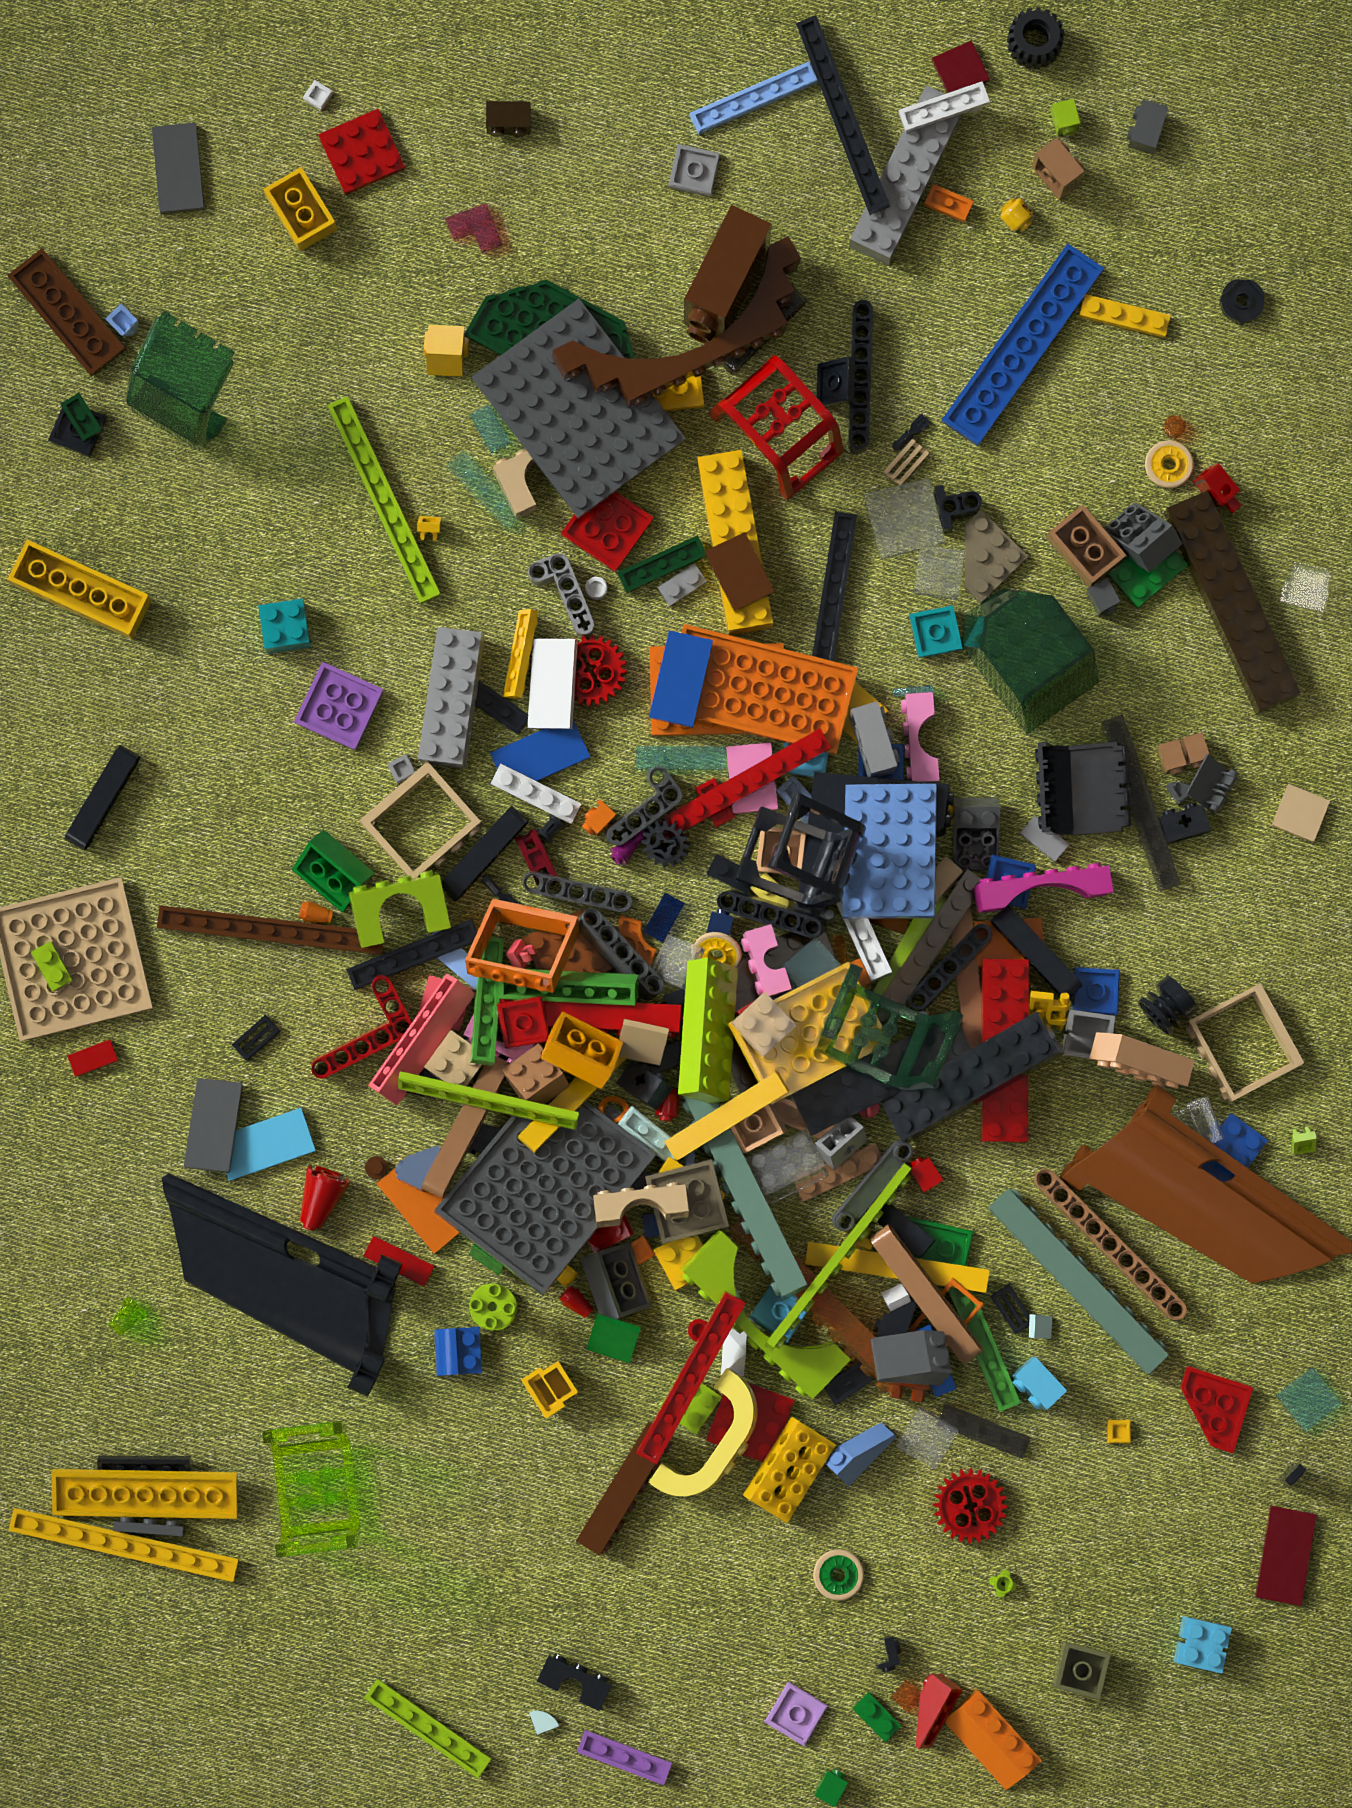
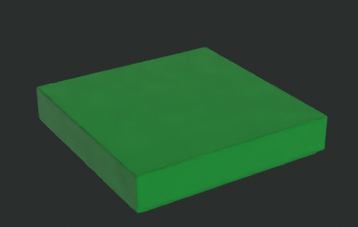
[586,1313,641,1364]

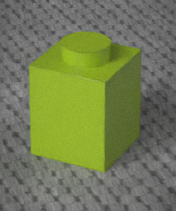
[1050,99,1080,136]

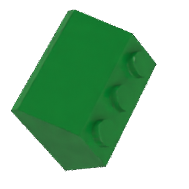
[291,830,374,913]

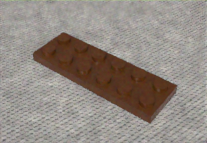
[7,248,126,377]

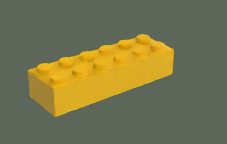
[7,540,152,640]

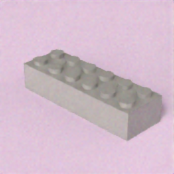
[418,627,485,769]

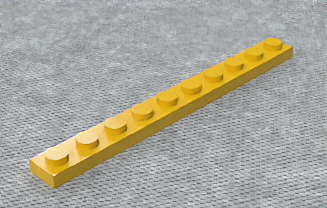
[8,1508,239,1582]

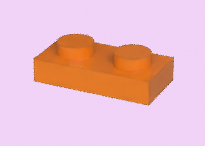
[924,184,974,223]

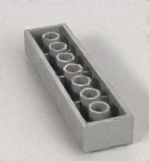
[849,85,963,266]

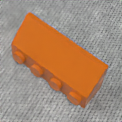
[945,1689,1042,1790]

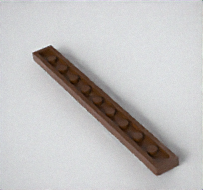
[157,905,385,955]

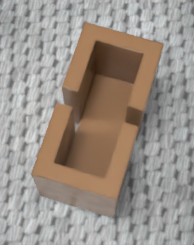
[1157,732,1210,775]

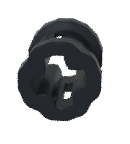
[536,814,566,844]

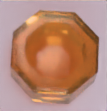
[1163,415,1185,438]

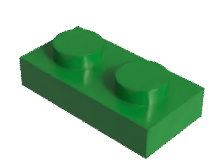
[852,1692,901,1742]

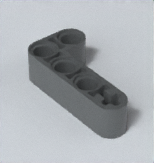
[605,766,682,845]

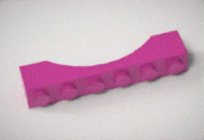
[974,863,1114,914]

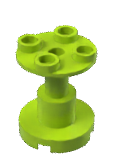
[469,1283,517,1331]

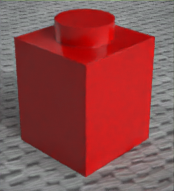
[909,1156,943,1193]

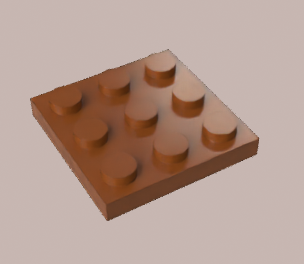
[522,908,613,973]

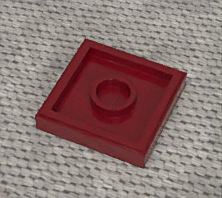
[931,40,990,93]

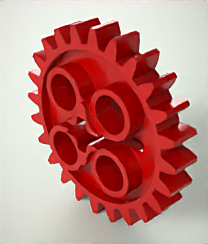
[574,634,628,708]
[932,1468,1008,1544]

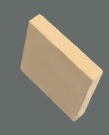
[1271,784,1330,843]
[618,1019,669,1065]

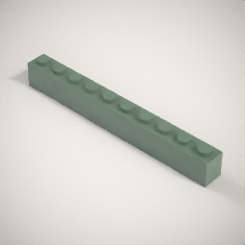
[681,1096,808,1301]
[987,1188,1168,1374]

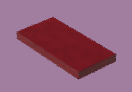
[1255,1505,1317,1606]

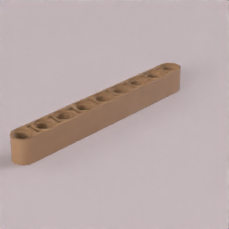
[1033,1169,1187,1321]

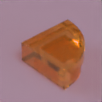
[833,934,848,966]

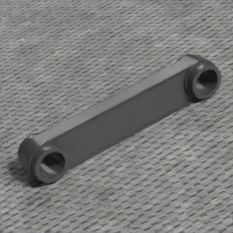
[832,1140,913,1232]

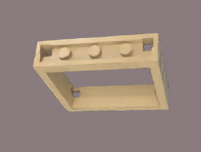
[359,761,482,878]
[1186,983,1304,1103]

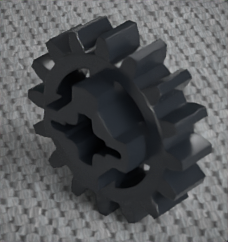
[641,818,691,868]

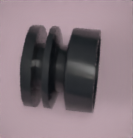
[1138,975,1199,1036]

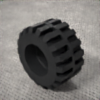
[1007,7,1064,69]

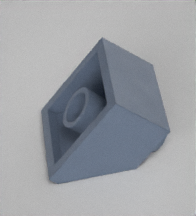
[395,1146,441,1192]

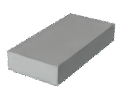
[1020,816,1069,862]

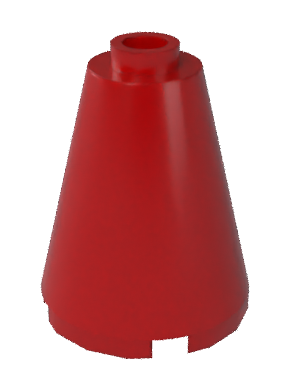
[300,1165,351,1231]

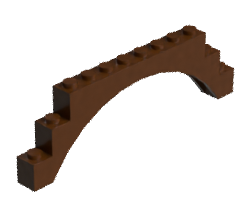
[552,236,801,407]

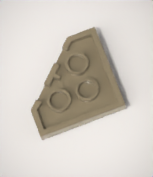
[965,510,1028,604]

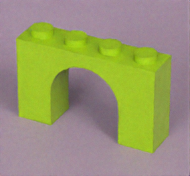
[349,870,451,948]

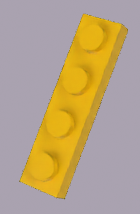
[1079,294,1171,338]
[503,609,538,699]

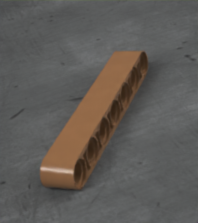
[422,1056,510,1199]
[870,1224,984,1365]

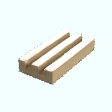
[883,439,929,487]

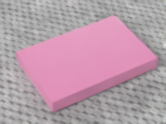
[726,742,778,814]

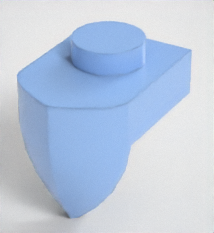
[105,303,139,337]

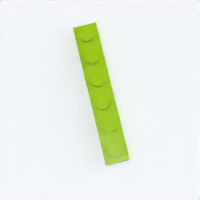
[364,1678,492,1778]

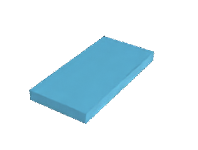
[227,1108,316,1181]

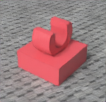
[506,939,536,969]

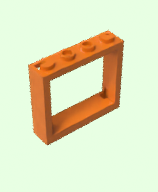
[465,899,580,993]

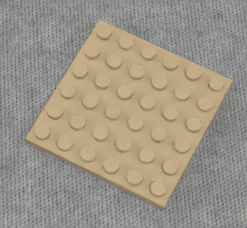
[0,877,154,1042]

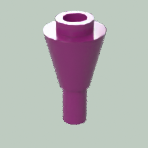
[610,830,645,866]

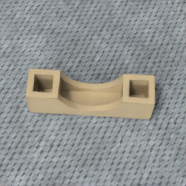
[593,1182,689,1228]

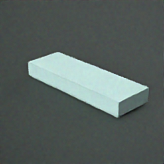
[618,1106,675,1162]

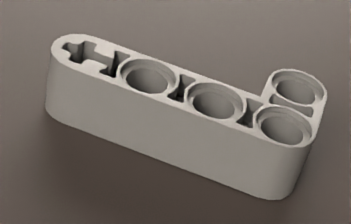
[528,553,594,638]

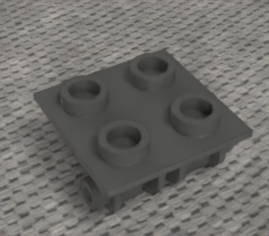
[1186,754,1238,814]

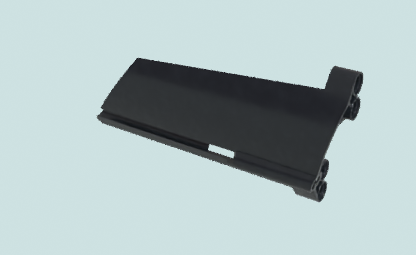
[161,1173,403,1397]

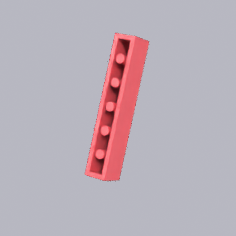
[368,973,476,1105]

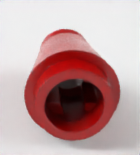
[559,1285,593,1318]

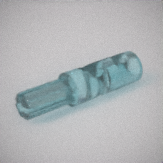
[893,685,934,696]

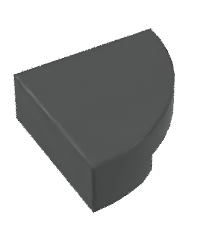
[1165,782,1190,805]

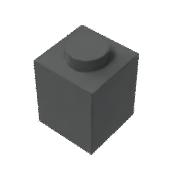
[1086,578,1121,616]

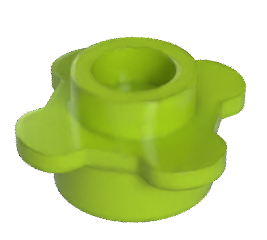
[989,1570,1017,1597]

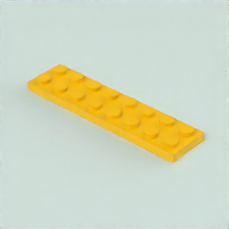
[51,1469,238,1519]

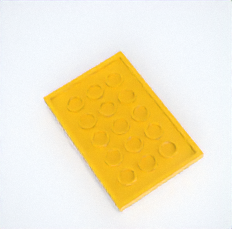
[728,962,891,1105]

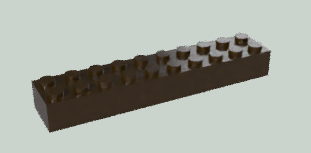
[1164,490,1301,715]

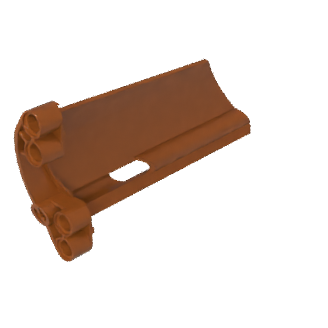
[1059,1084,1352,1283]

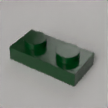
[60,393,103,443]

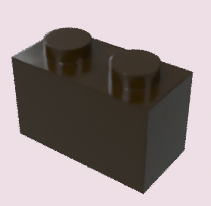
[486,101,531,137]

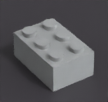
[849,701,900,778]

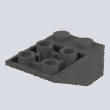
[1104,502,1183,573]
[952,798,1000,871]

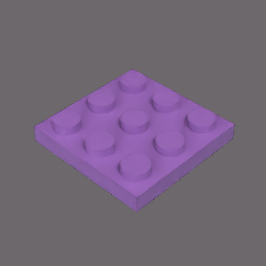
[294,662,384,751]

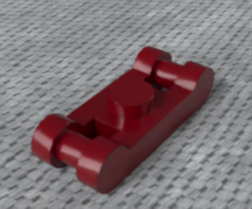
[514,828,558,885]

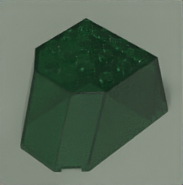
[961,589,1099,735]

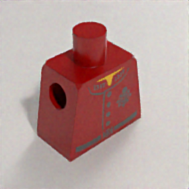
[1192,463,1242,514]

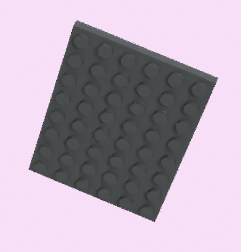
[471,299,686,519]
[434,1094,656,1296]

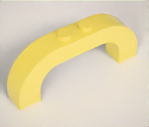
[649,1368,757,1496]

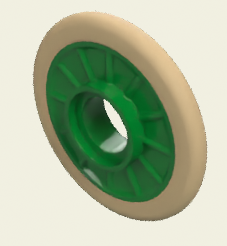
[813,1549,864,1601]

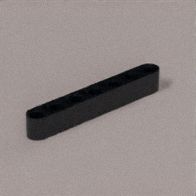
[848,300,873,455]

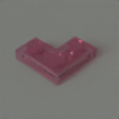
[445,203,502,253]

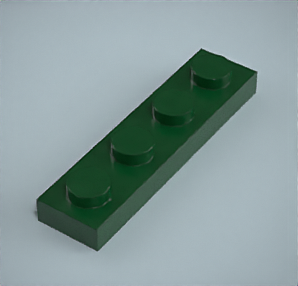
[617,535,706,594]

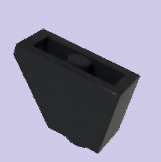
[873,1301,917,1338]

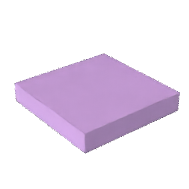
[764,1681,828,1746]

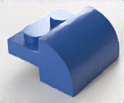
[434,1327,482,1376]

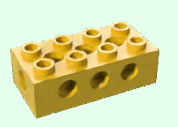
[743,1417,836,1523]

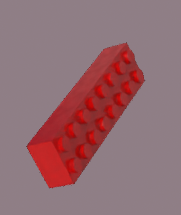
[980,959,1029,1143]

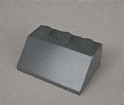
[581,1242,653,1319]

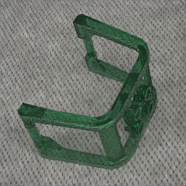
[817,964,964,1090]

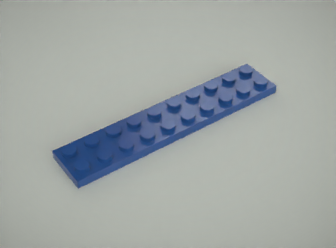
[941,243,1104,447]

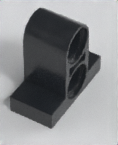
[933,485,982,534]

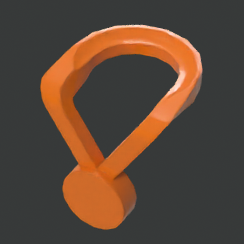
[598,1096,629,1123]

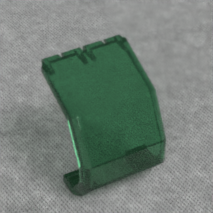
[126,311,235,449]

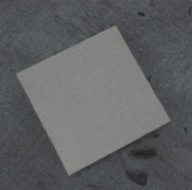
[668,144,721,197]

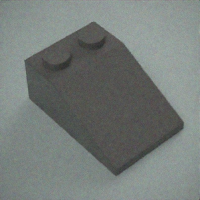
[870,1330,952,1386]

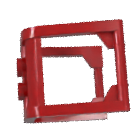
[708,355,844,501]

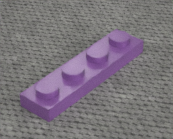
[577,1729,672,1785]

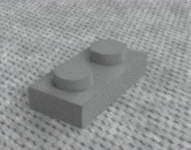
[657,563,707,607]

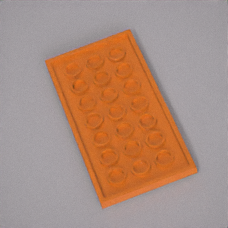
[681,624,858,755]

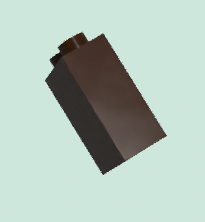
[684,205,772,344]

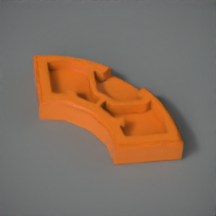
[619,915,657,967]

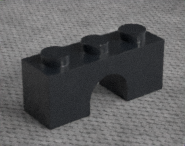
[537,1653,612,1711]

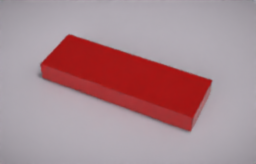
[363,1236,435,1287]

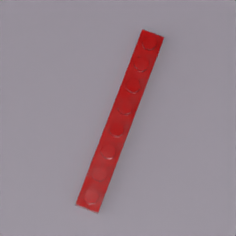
[664,728,832,832]
[636,1291,746,1465]

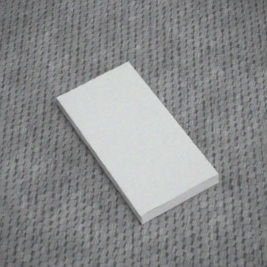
[528,639,578,729]

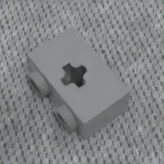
[815,1117,867,1170]

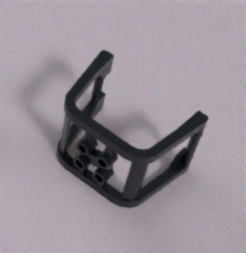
[735,793,866,908]

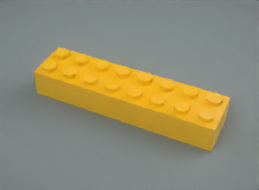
[697,450,773,635]

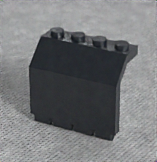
[1035,742,1131,836]

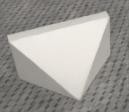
[721,1329,747,1376]

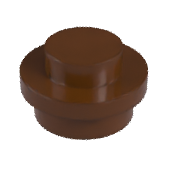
[365,1156,388,1179]

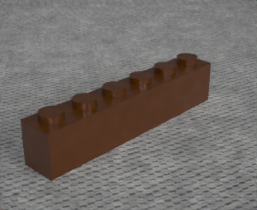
[576,1421,673,1556]

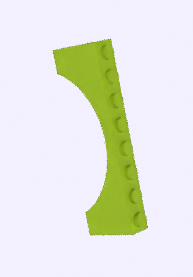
[681,1230,851,1399]

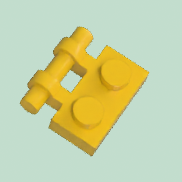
[1029,991,1071,1030]

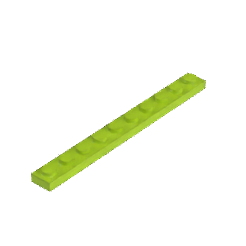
[327,396,441,605]
[765,1163,911,1352]

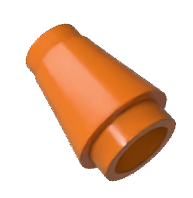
[298,900,333,923]

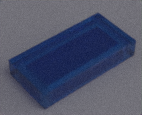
[643,893,685,943]

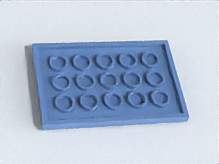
[843,784,937,919]

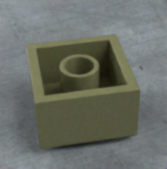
[1052,1641,1111,1700]

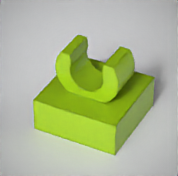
[1291,1127,1317,1155]

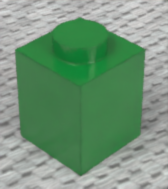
[813,1768,848,1807]

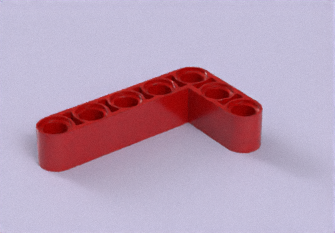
[311,975,412,1079]

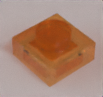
[890,1679,920,1713]

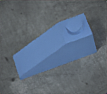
[825,1423,896,1487]

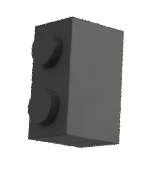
[1126,100,1168,155]

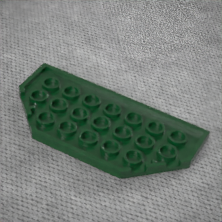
[464,280,635,359]

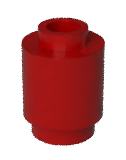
[655,1089,680,1122]

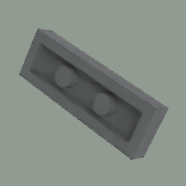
[113,1517,186,1536]

